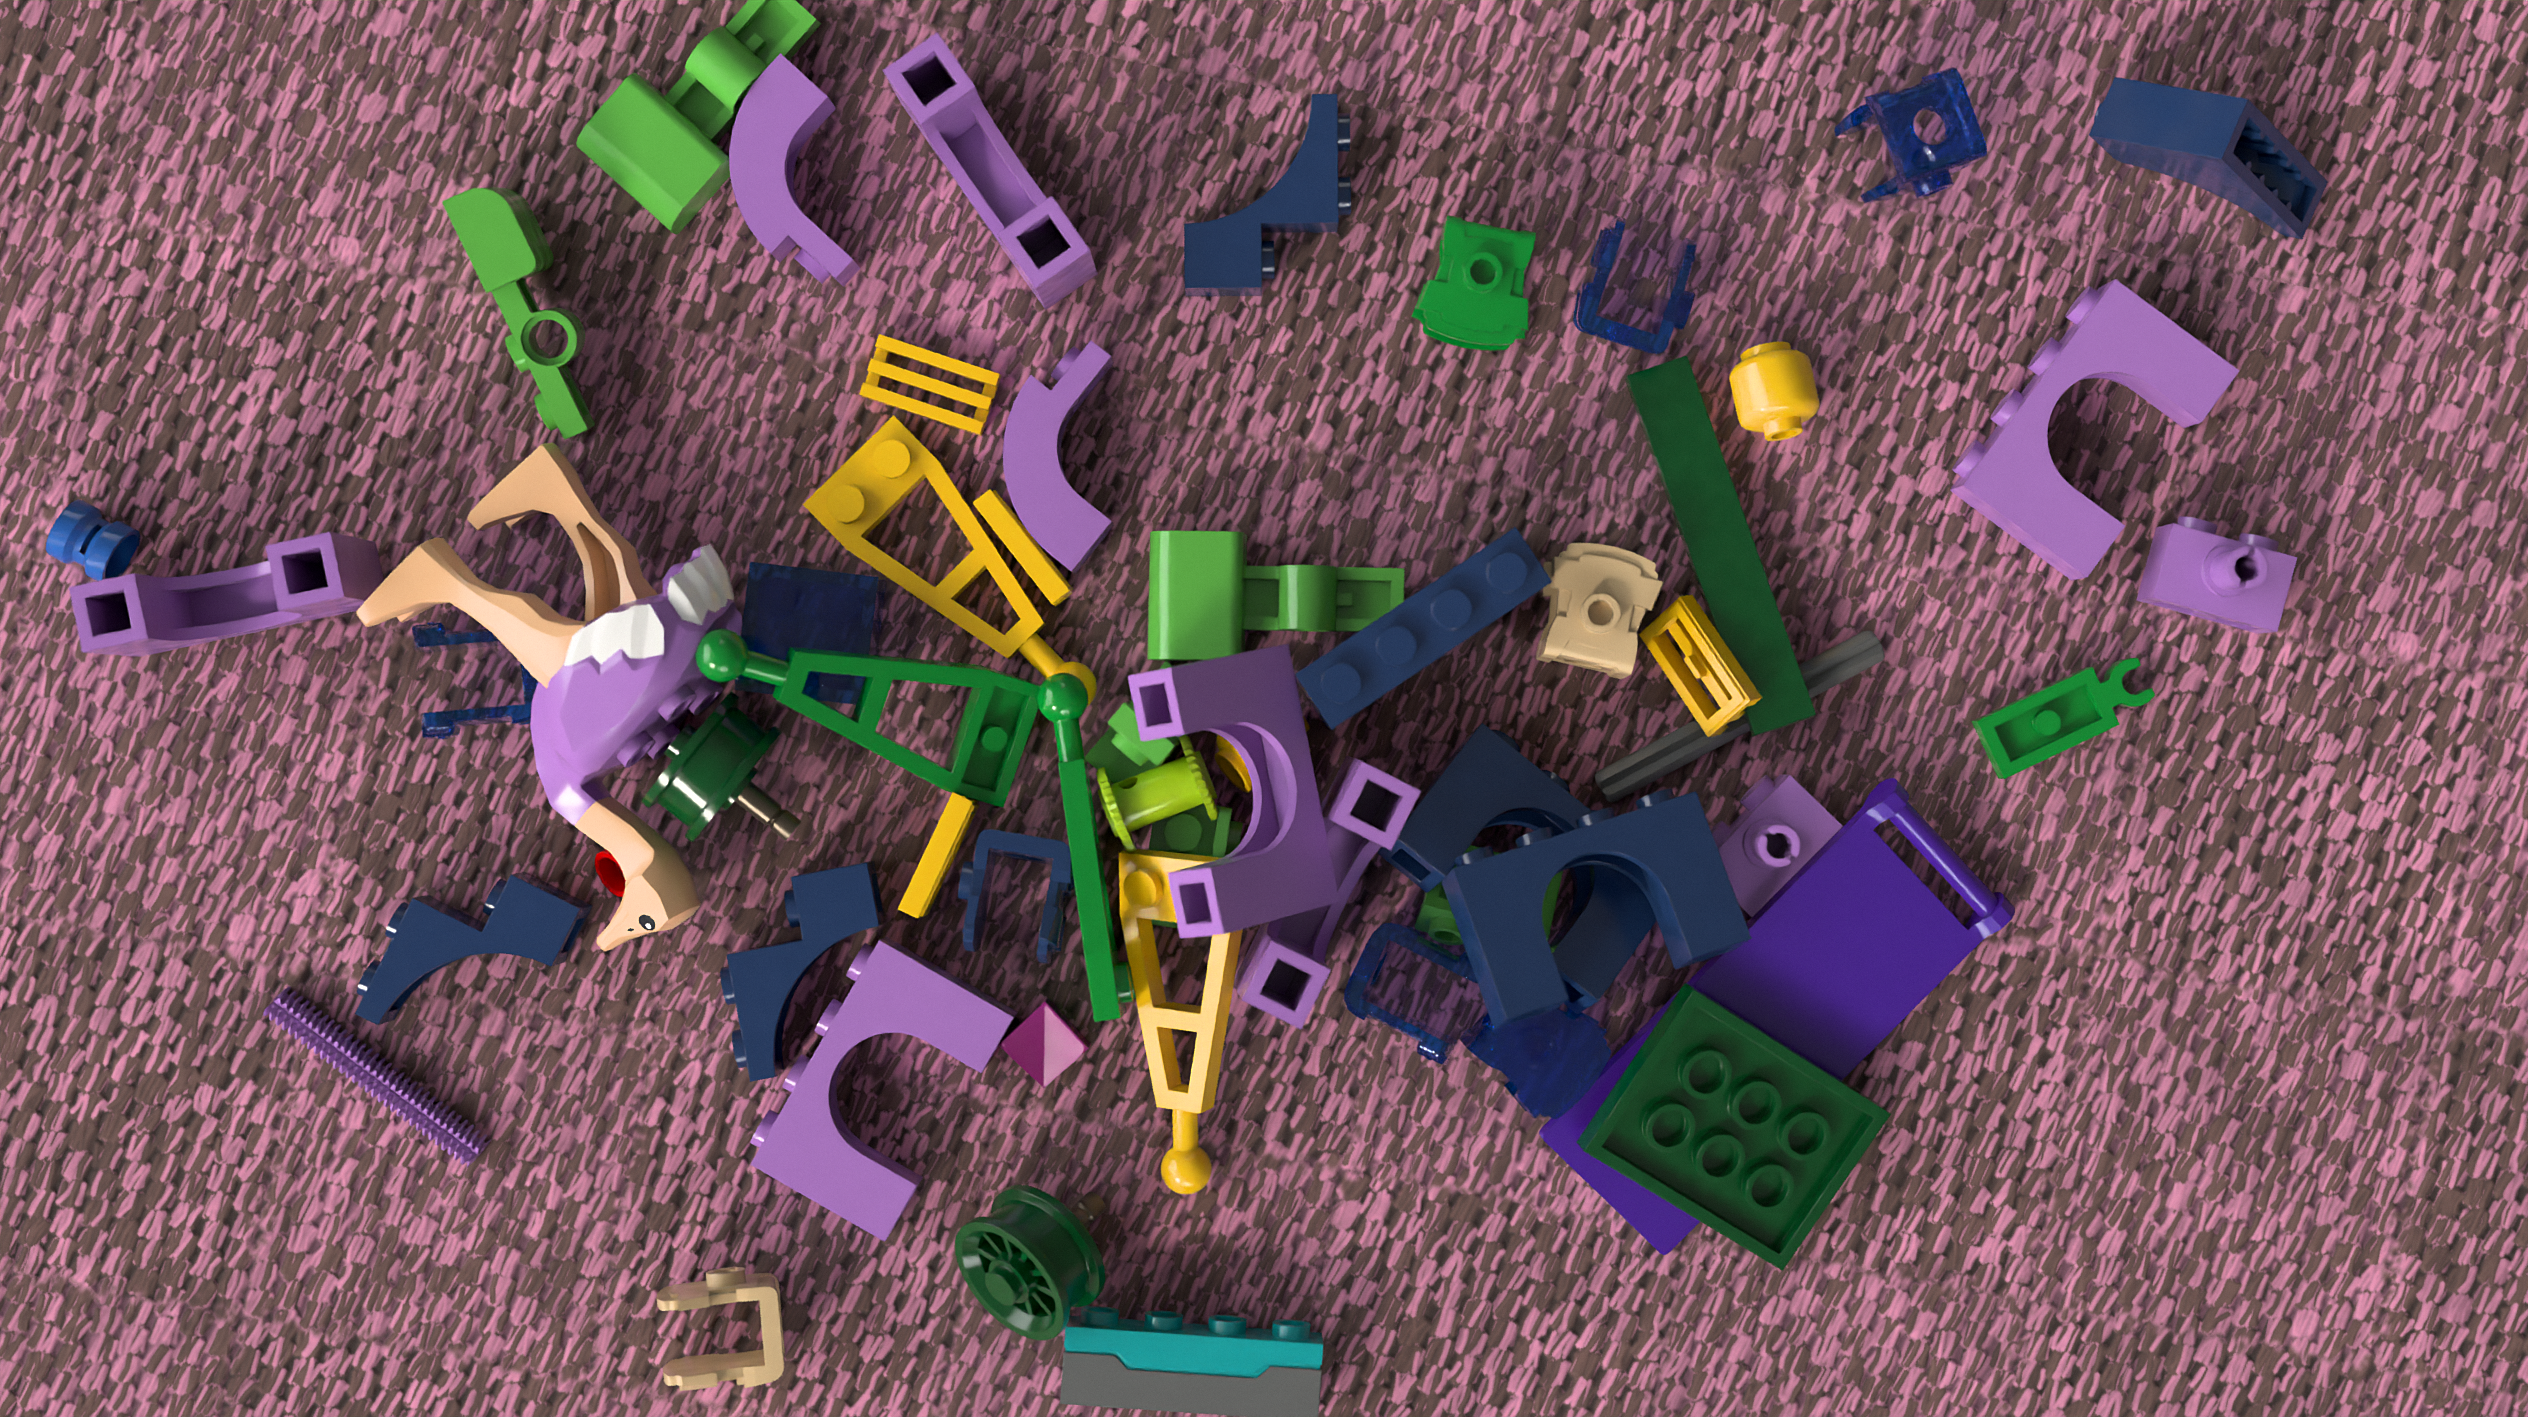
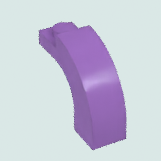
[729,53,860,287]
[1003,341,1114,574]

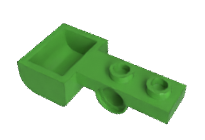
[576,0,821,235]
[442,187,595,440]
[1147,531,1405,661]

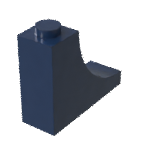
[2089,77,2328,239]

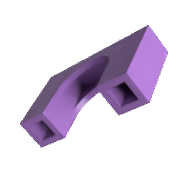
[883,33,1098,310]
[1950,279,2239,581]
[69,532,384,657]
[1128,644,1339,938]
[1234,755,1421,1029]
[750,937,1018,1242]

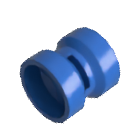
[46,499,140,581]

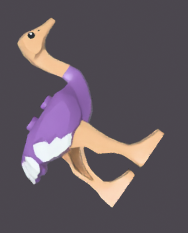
[356,443,742,951]

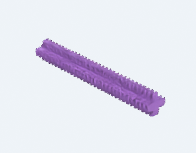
[263,986,491,1168]

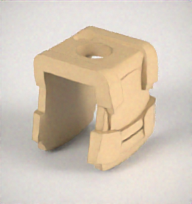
[1536,543,1664,679]
[657,1267,785,1391]

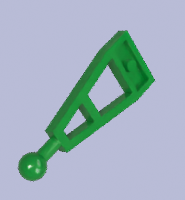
[695,629,1040,808]
[1037,673,1136,1022]

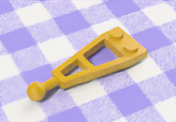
[803,415,1097,707]
[1119,849,1243,1194]

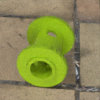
[1096,735,1219,853]

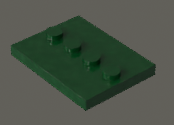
[1577,982,1891,1271]

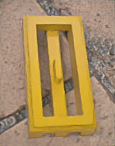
[859,334,1002,436]
[973,489,1073,607]
[1639,595,1762,737]
[898,792,980,919]

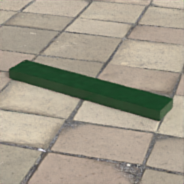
[1625,355,1816,737]

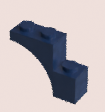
[1184,94,1351,297]
[720,860,886,1082]
[355,872,593,1025]

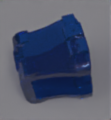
[412,622,538,739]
[1344,923,1478,1065]

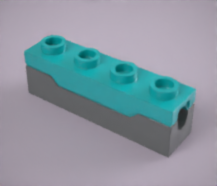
[1060,1306,1323,1417]

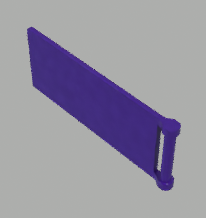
[1539,778,2015,1255]

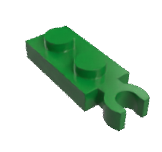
[1971,658,2155,779]

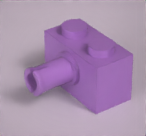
[2136,516,2298,634]
[1711,774,1843,919]

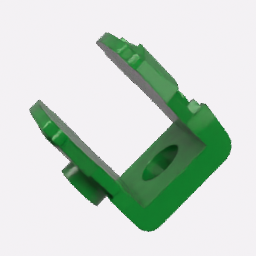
[1412,215,1536,351]

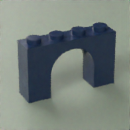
[1295,527,1552,730]
[1377,723,1657,1014]
[1442,788,1752,1030]

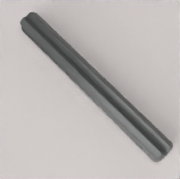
[1595,631,1885,802]

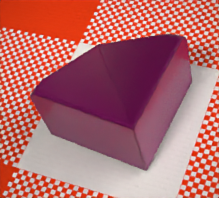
[999,998,1091,1088]

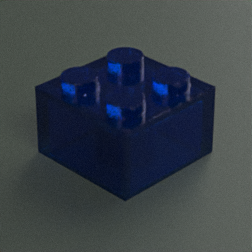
[734,562,887,705]

